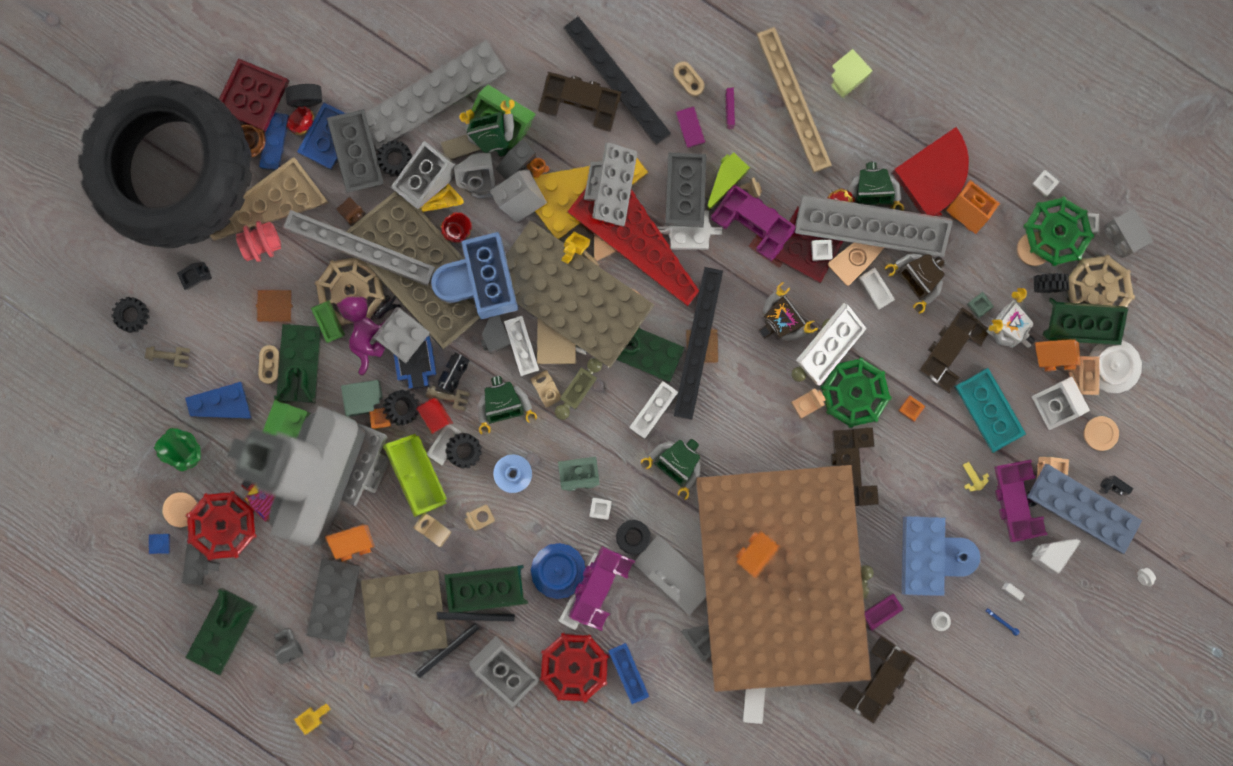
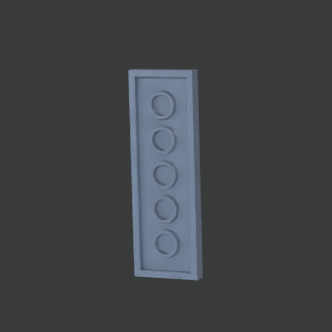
[1027,464,1142,554]

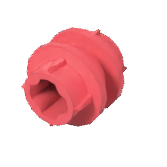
[236,220,282,262]

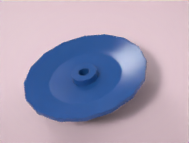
[531,543,586,599]

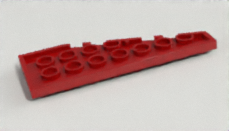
[567,188,699,306]

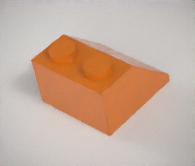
[946,180,1000,234]
[1035,339,1080,371]
[326,525,375,562]
[736,531,780,578]

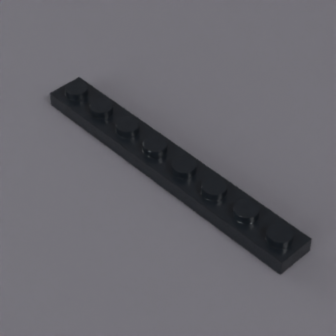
[563,16,671,146]
[673,267,723,420]

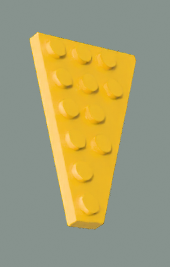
[532,158,648,240]

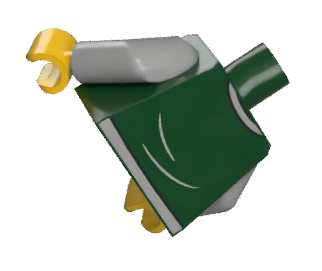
[459,99,515,156]
[848,162,904,211]
[477,376,537,434]
[640,439,700,500]

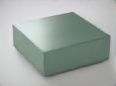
[967,292,994,319]

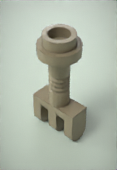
[145,346,190,368]
[425,385,470,411]

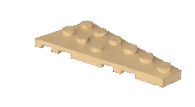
[210,157,329,241]

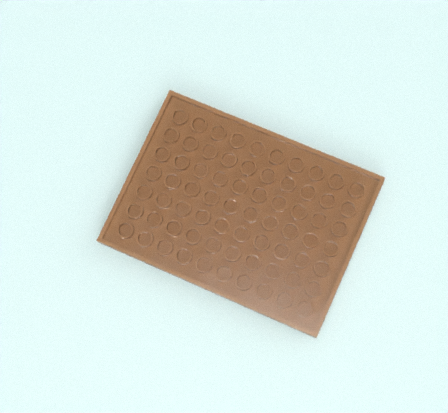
[696,465,871,692]

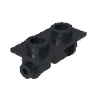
[437,352,470,394]

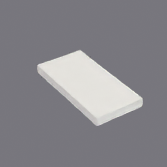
[796,303,867,386]

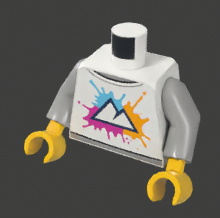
[986,288,1036,348]

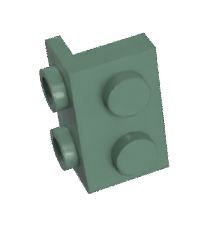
[558,457,600,491]

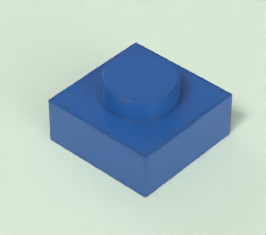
[149,534,170,554]

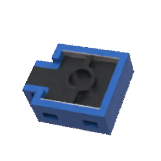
[393,336,437,390]

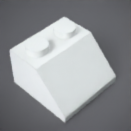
[1031,376,1090,430]
[1031,539,1081,574]

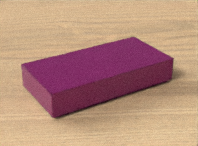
[725,87,735,129]
[676,106,705,149]
[865,593,904,630]

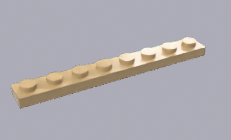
[757,27,832,173]

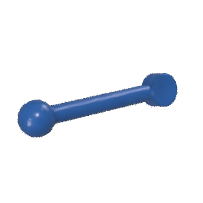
[985,608,1019,636]

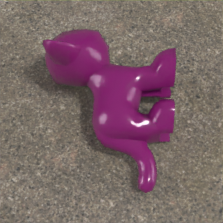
[337,296,386,375]

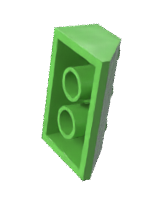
[471,85,536,150]
[263,400,311,439]

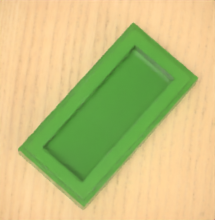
[311,300,345,343]

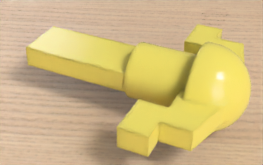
[962,462,989,492]

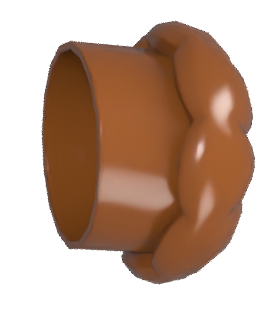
[241,124,266,157]

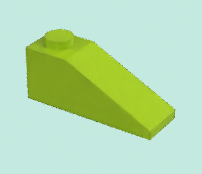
[706,152,750,211]

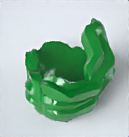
[153,428,201,472]

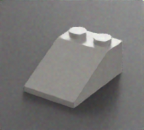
[391,141,457,209]
[469,636,540,707]

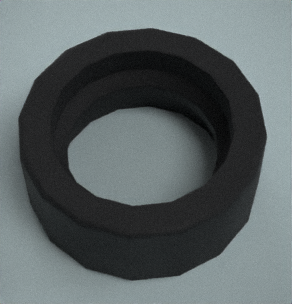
[285,84,322,107]

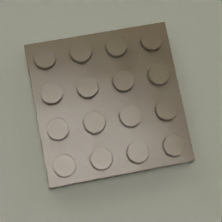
[361,570,448,658]

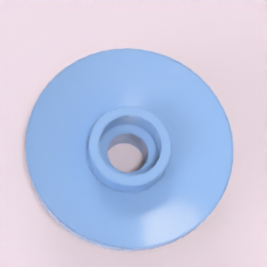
[494,454,532,493]

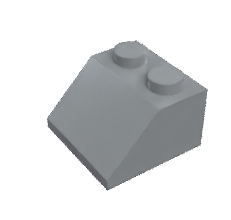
[490,170,547,222]

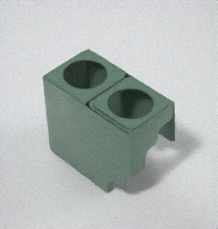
[341,380,383,417]

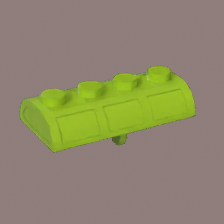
[383,433,447,517]

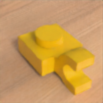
[561,232,591,264]
[294,703,331,735]

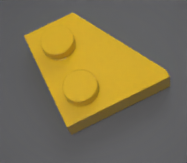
[419,183,464,212]

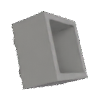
[1104,209,1153,258]
[373,307,430,363]

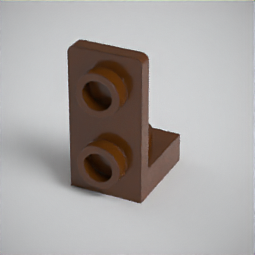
[336,197,366,227]

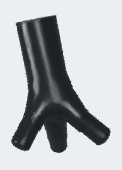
[375,295,401,319]

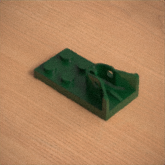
[1042,298,1129,345]
[274,324,321,404]
[616,328,685,383]
[445,565,528,612]
[185,588,257,676]

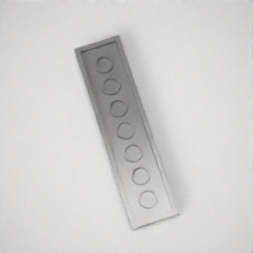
[365,40,507,151]
[794,194,953,257]

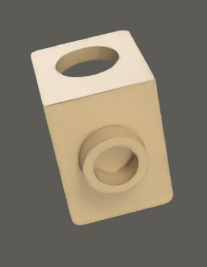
[738,178,762,198]
[530,370,561,408]
[465,505,495,531]
[413,513,451,547]

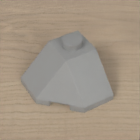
[454,152,496,199]

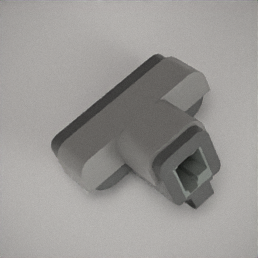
[227,406,365,546]

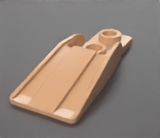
[828,243,884,286]

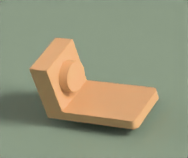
[791,388,825,419]

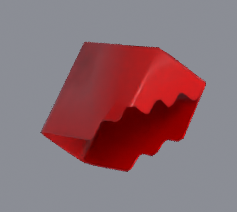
[417,398,454,434]

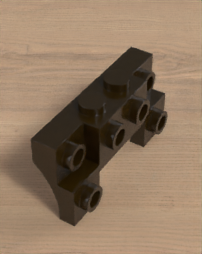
[538,71,621,132]
[918,307,989,393]
[831,428,879,506]
[839,636,916,724]

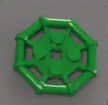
[1023,196,1094,266]
[820,357,892,428]

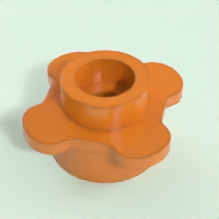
[527,158,549,178]

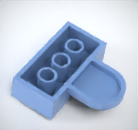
[431,232,518,319]
[902,517,980,596]

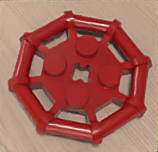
[185,491,257,561]
[539,632,610,703]

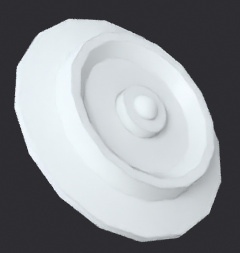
[1089,340,1142,393]

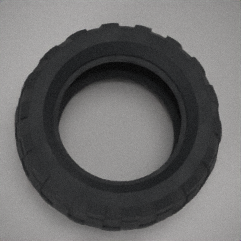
[78,80,252,248]

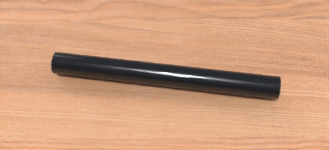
[437,612,515,622]
[415,623,480,678]

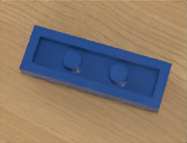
[259,112,289,171]
[608,643,649,704]

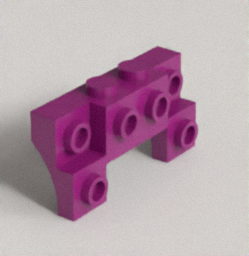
[711,184,796,261]
[994,460,1048,542]
[568,546,635,631]

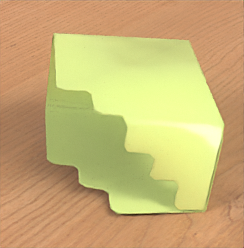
[832,49,872,98]

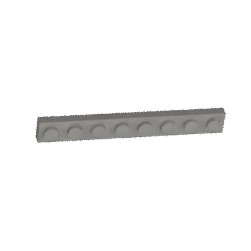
[283,210,435,286]

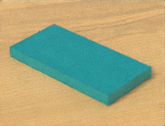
[954,368,1026,453]

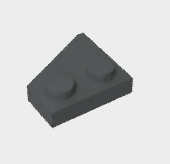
[681,625,711,662]

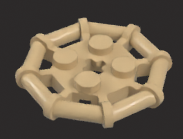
[1067,254,1135,307]
[315,257,385,326]

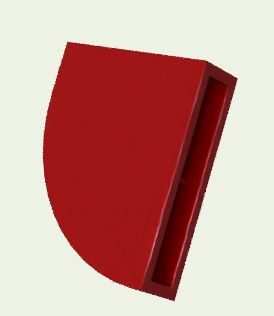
[891,127,969,217]

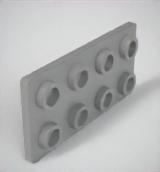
[584,143,637,226]
[341,423,390,506]
[634,535,706,615]

